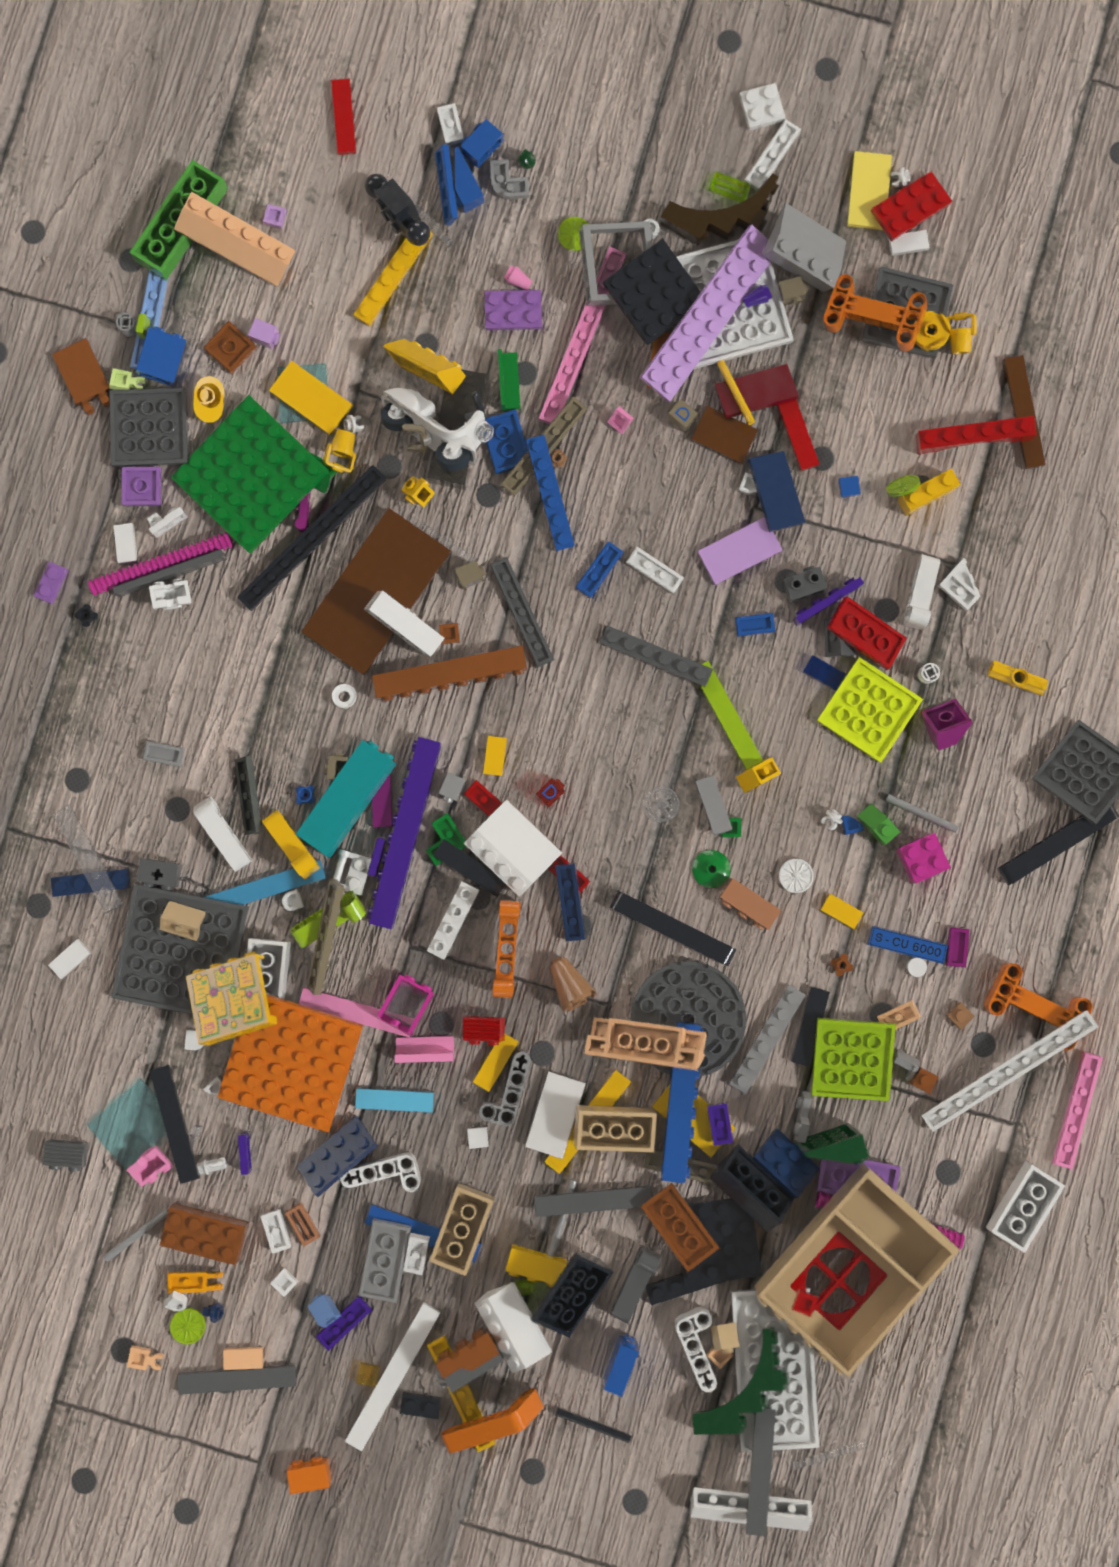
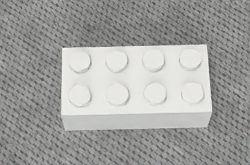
[247,938,291,1000]
[986,1161,1065,1253]

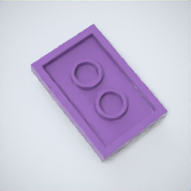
[485,290,542,331]

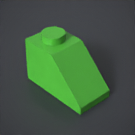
[857,804,900,845]

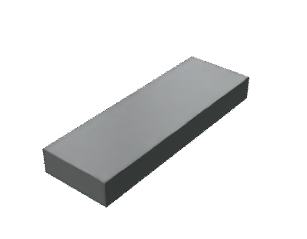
[695,775,732,836]

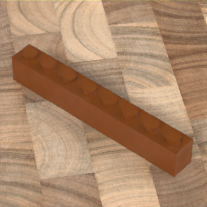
[372,645,527,702]

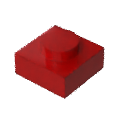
[791,1289,818,1317]

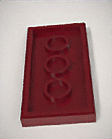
[715,364,799,419]

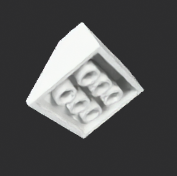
[464,800,562,897]

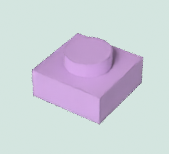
[263,204,287,229]

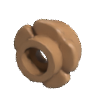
[550,449,567,468]

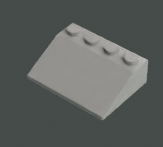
[762,203,846,292]

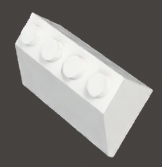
[474,1282,552,1373]

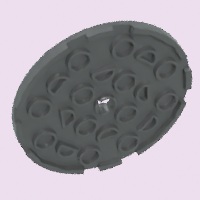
[630,961,747,1077]

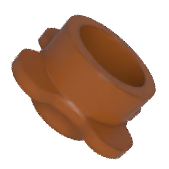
[830,954,853,976]

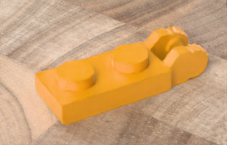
[167,1271,223,1293]

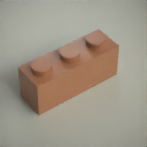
[719,878,781,930]

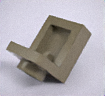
[324,753,349,780]

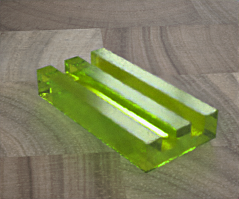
[709,171,751,203]

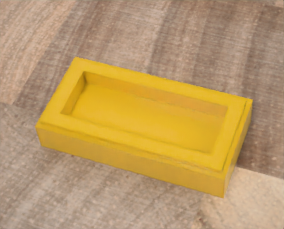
[483,736,507,776]
[820,893,864,929]

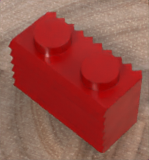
[462,1016,505,1046]

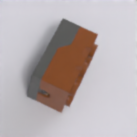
[435,1327,503,1393]

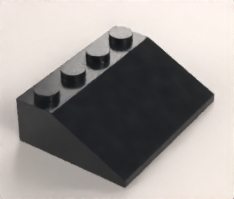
[530,1252,614,1338]

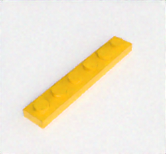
[353,231,433,327]

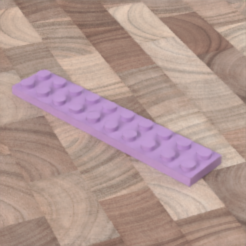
[640,225,771,402]

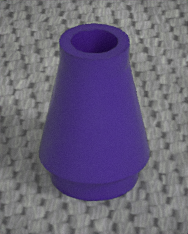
[743,284,772,308]

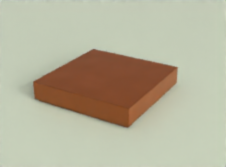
[203,320,257,374]

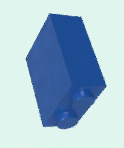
[136,327,186,387]
[603,1334,639,1397]

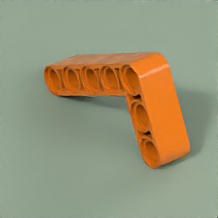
[441,1388,544,1454]

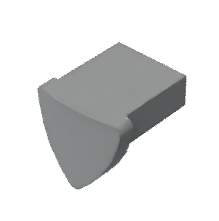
[894,1049,920,1081]

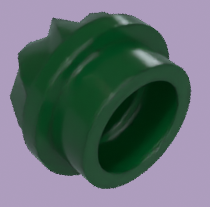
[517,149,536,169]

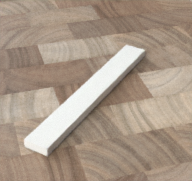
[345,1302,441,1451]

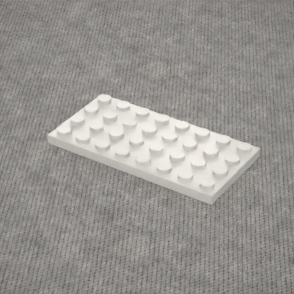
[731,1287,819,1452]

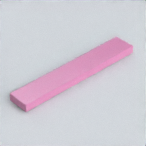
[299,987,415,1037]
[1052,1051,1103,1170]

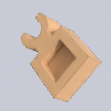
[127,1345,164,1371]

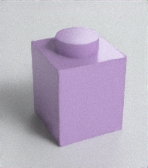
[248,318,280,349]

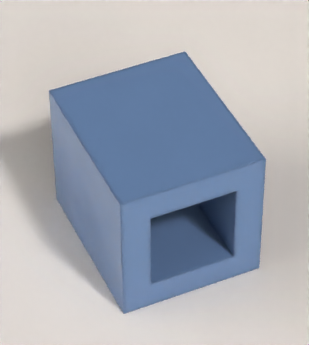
[307,1294,341,1327]

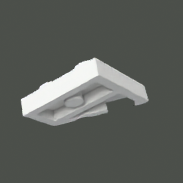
[938,558,980,611]

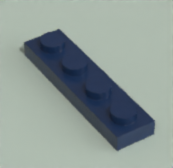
[556,863,586,942]
[51,869,131,897]

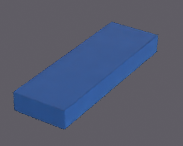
[575,541,624,599]

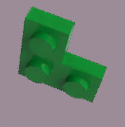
[426,813,467,866]

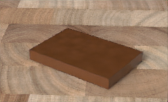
[691,406,758,465]

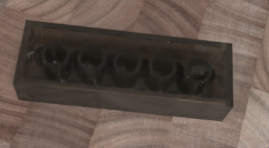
[427,369,487,490]

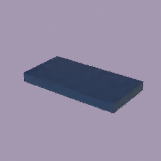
[748,451,806,533]

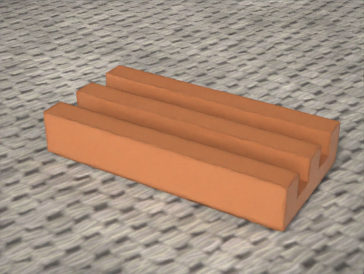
[284,1202,321,1247]

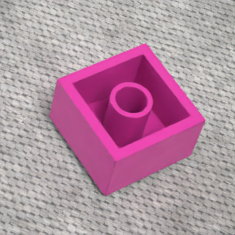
[896,833,951,884]

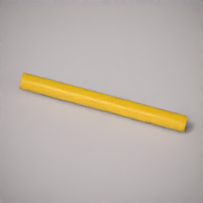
[717,360,755,425]

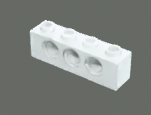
[427,881,480,959]

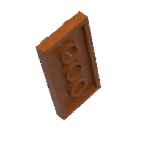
[640,1183,719,1272]

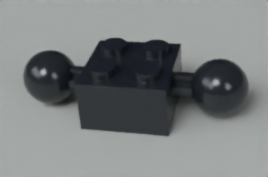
[365,173,430,246]

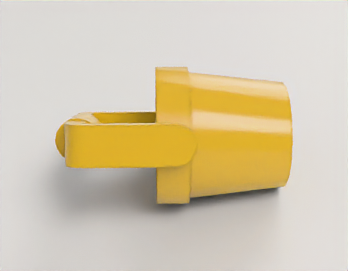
[946,312,977,354]
[323,429,356,473]

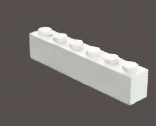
[690,1487,812,1531]

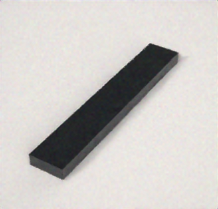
[150,1065,200,1184]

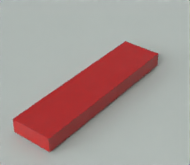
[331,78,357,155]
[777,400,819,472]

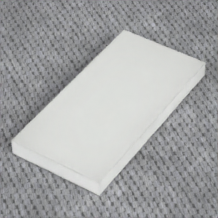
[525,1072,586,1159]

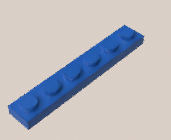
[526,435,575,551]

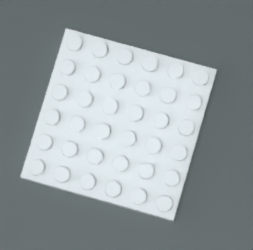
[672,233,794,369]

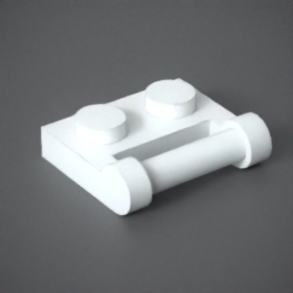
[333,849,371,896]

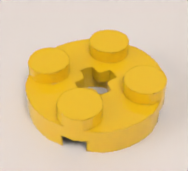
[914,311,951,351]

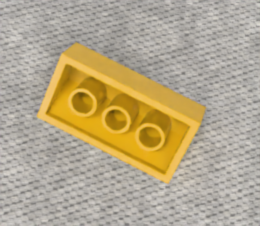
[383,339,466,395]

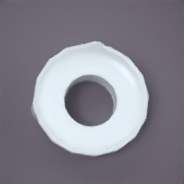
[331,684,357,710]

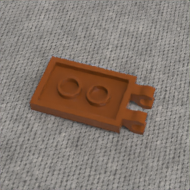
[52,338,112,415]

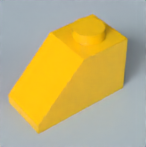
[736,757,781,793]

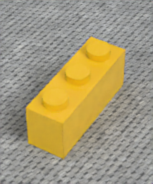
[897,468,961,516]
[505,1244,568,1287]

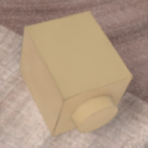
[710,1322,740,1354]

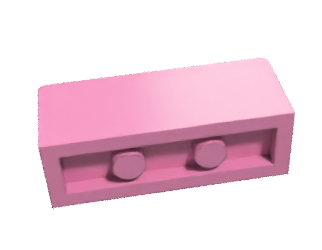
[395,1036,454,1063]

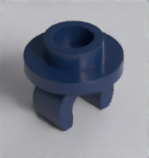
[202,1302,224,1323]

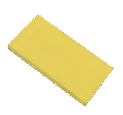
[847,151,892,230]

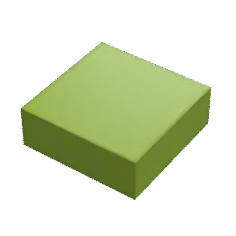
[136,314,150,339]

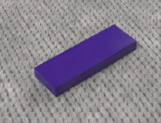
[315,1296,372,1351]

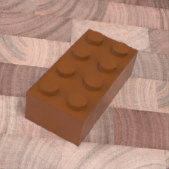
[159,1203,249,1265]

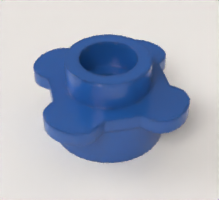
[296,785,315,805]

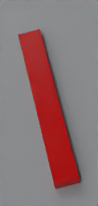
[464,780,591,893]

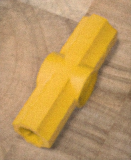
[987,660,1048,696]

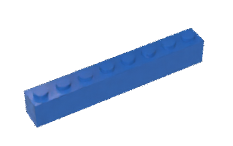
[661,1022,704,1183]

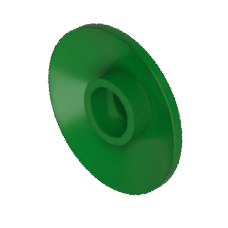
[692,850,730,888]

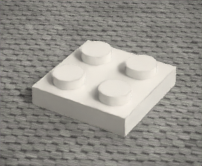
[739,83,786,131]

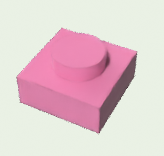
[607,406,634,434]

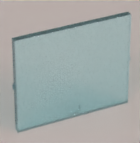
[88,1079,166,1169]

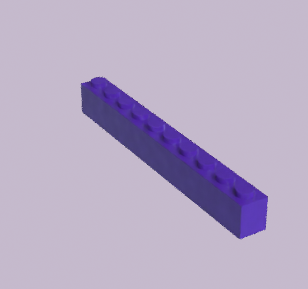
[367,737,442,930]

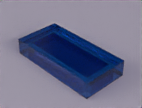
[803,655,845,691]

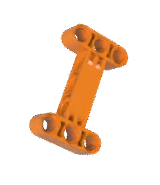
[823,274,927,352]
[493,900,521,998]
[984,962,1093,1050]

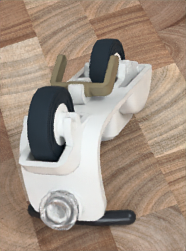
[381,388,494,471]

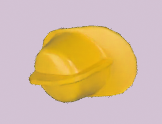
[193,376,224,423]

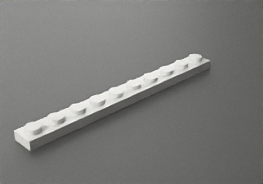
[921,1010,1098,1132]

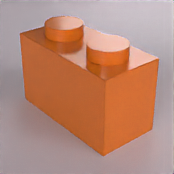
[287,1456,332,1495]

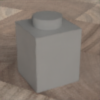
[439,772,466,803]

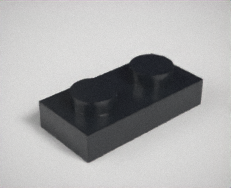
[400,1392,442,1419]

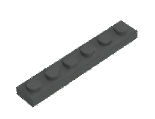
[600,625,713,687]

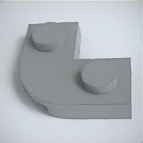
[490,160,529,199]
[794,1091,812,1143]

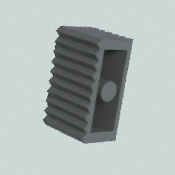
[42,1139,88,1171]

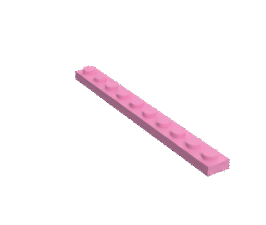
[539,246,627,425]

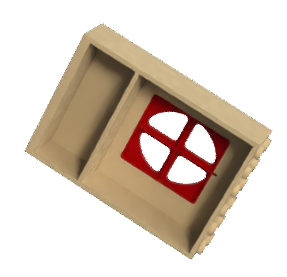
[754,1163,960,1377]

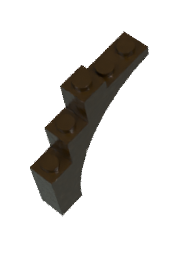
[659,173,779,246]

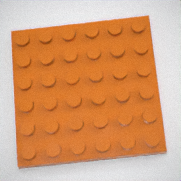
[217,994,364,1133]

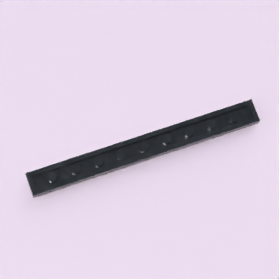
[237,465,387,612]

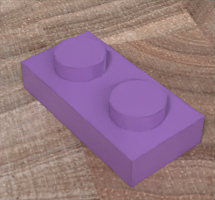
[34,561,69,605]

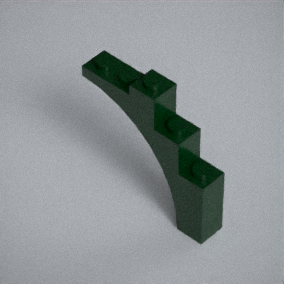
[692,1327,790,1435]

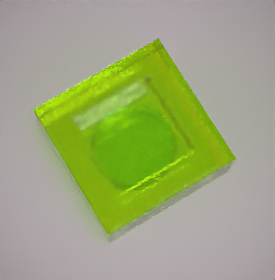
[515,1279,535,1295]

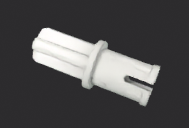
[197,1157,227,1175]

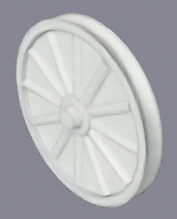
[779,859,814,893]

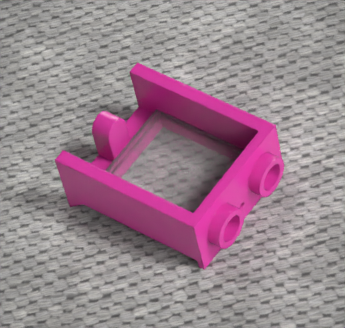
[377,974,434,1037]

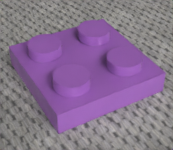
[122,467,162,506]

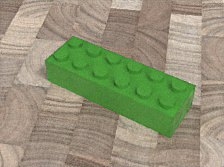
[129,160,228,281]

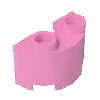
[127,1145,173,1187]

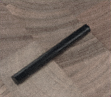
[555,1408,631,1443]

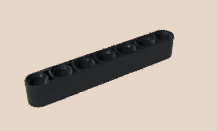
[997,805,1119,885]
[609,890,737,967]

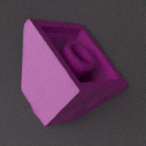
[921,698,973,751]

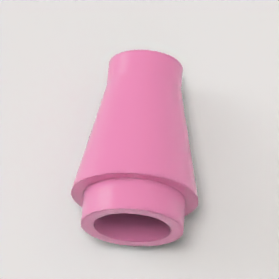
[504,265,533,290]

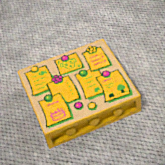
[186,952,277,1046]

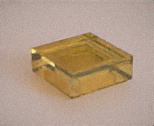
[356,1362,380,1387]

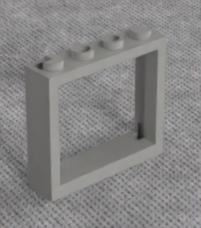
[579,221,653,306]

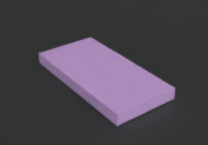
[697,517,782,585]

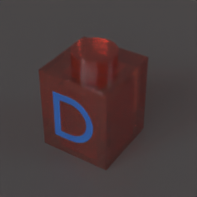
[536,778,565,808]

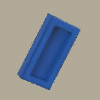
[735,613,776,637]

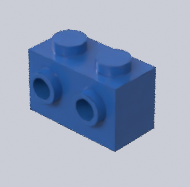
[461,119,504,168]

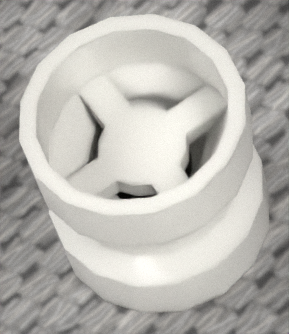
[917,663,940,684]

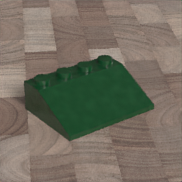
[794,1123,870,1165]

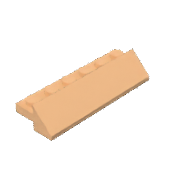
[174,192,296,287]
[584,1017,707,1071]

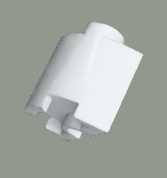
[149,578,192,610]

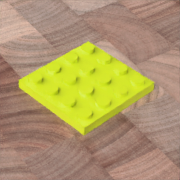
[816,657,923,763]

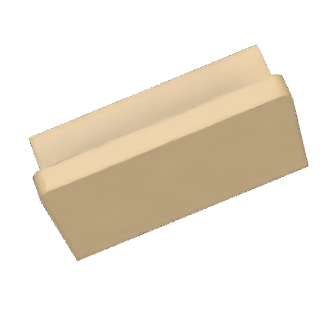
[160,901,206,941]

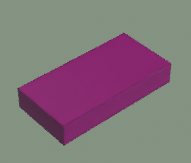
[945,927,970,968]

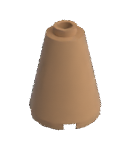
[550,956,597,1013]

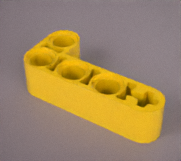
[262,809,320,879]

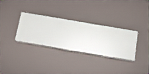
[744,119,801,191]

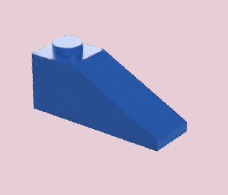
[455,147,485,213]

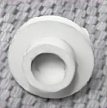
[891,167,911,188]
[343,415,364,433]
[821,809,843,830]

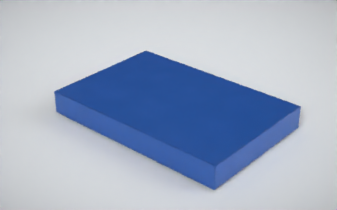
[485,409,528,475]

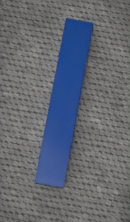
[365,1204,481,1263]

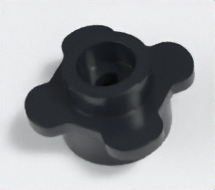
[75,604,98,627]

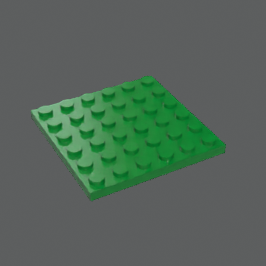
[171,394,329,554]

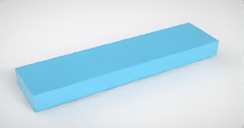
[355,1088,434,1113]

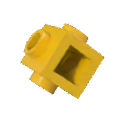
[401,476,435,508]

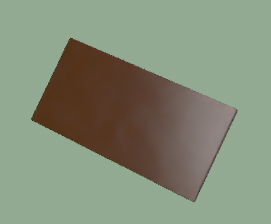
[301,508,451,675]

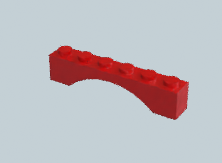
[916,416,1037,454]

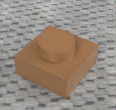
[946,1002,975,1030]

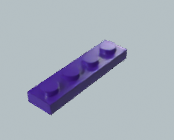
[793,577,864,626]

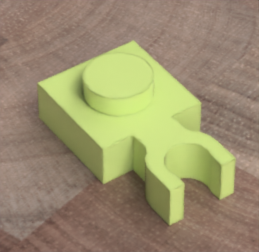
[109,368,145,390]

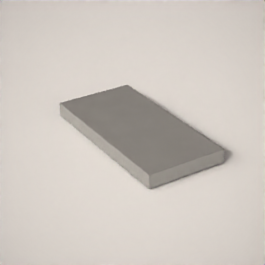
[358,1218,411,1303]

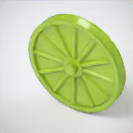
[558,217,588,251]
[886,475,921,497]
[170,1308,206,1345]

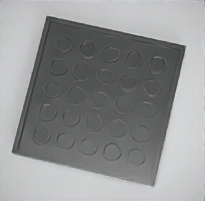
[111,884,249,1015]

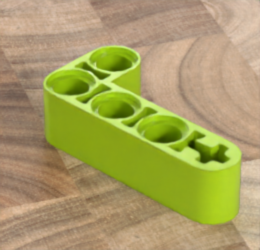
[290,891,366,948]

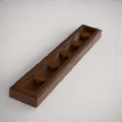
[1003,355,1046,470]

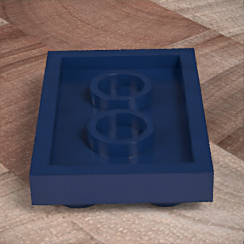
[752,1128,820,1198]

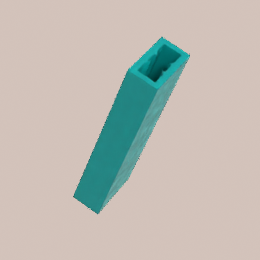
[296,740,397,858]

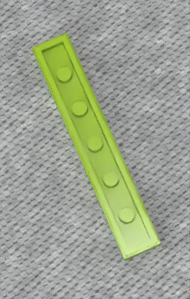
[699,661,763,770]

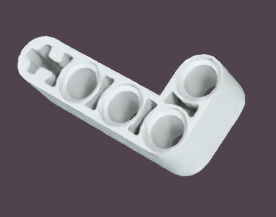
[903,554,940,630]
[193,796,252,872]
[341,1152,421,1192]
[675,1306,717,1392]

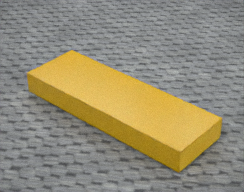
[473,1033,519,1092]

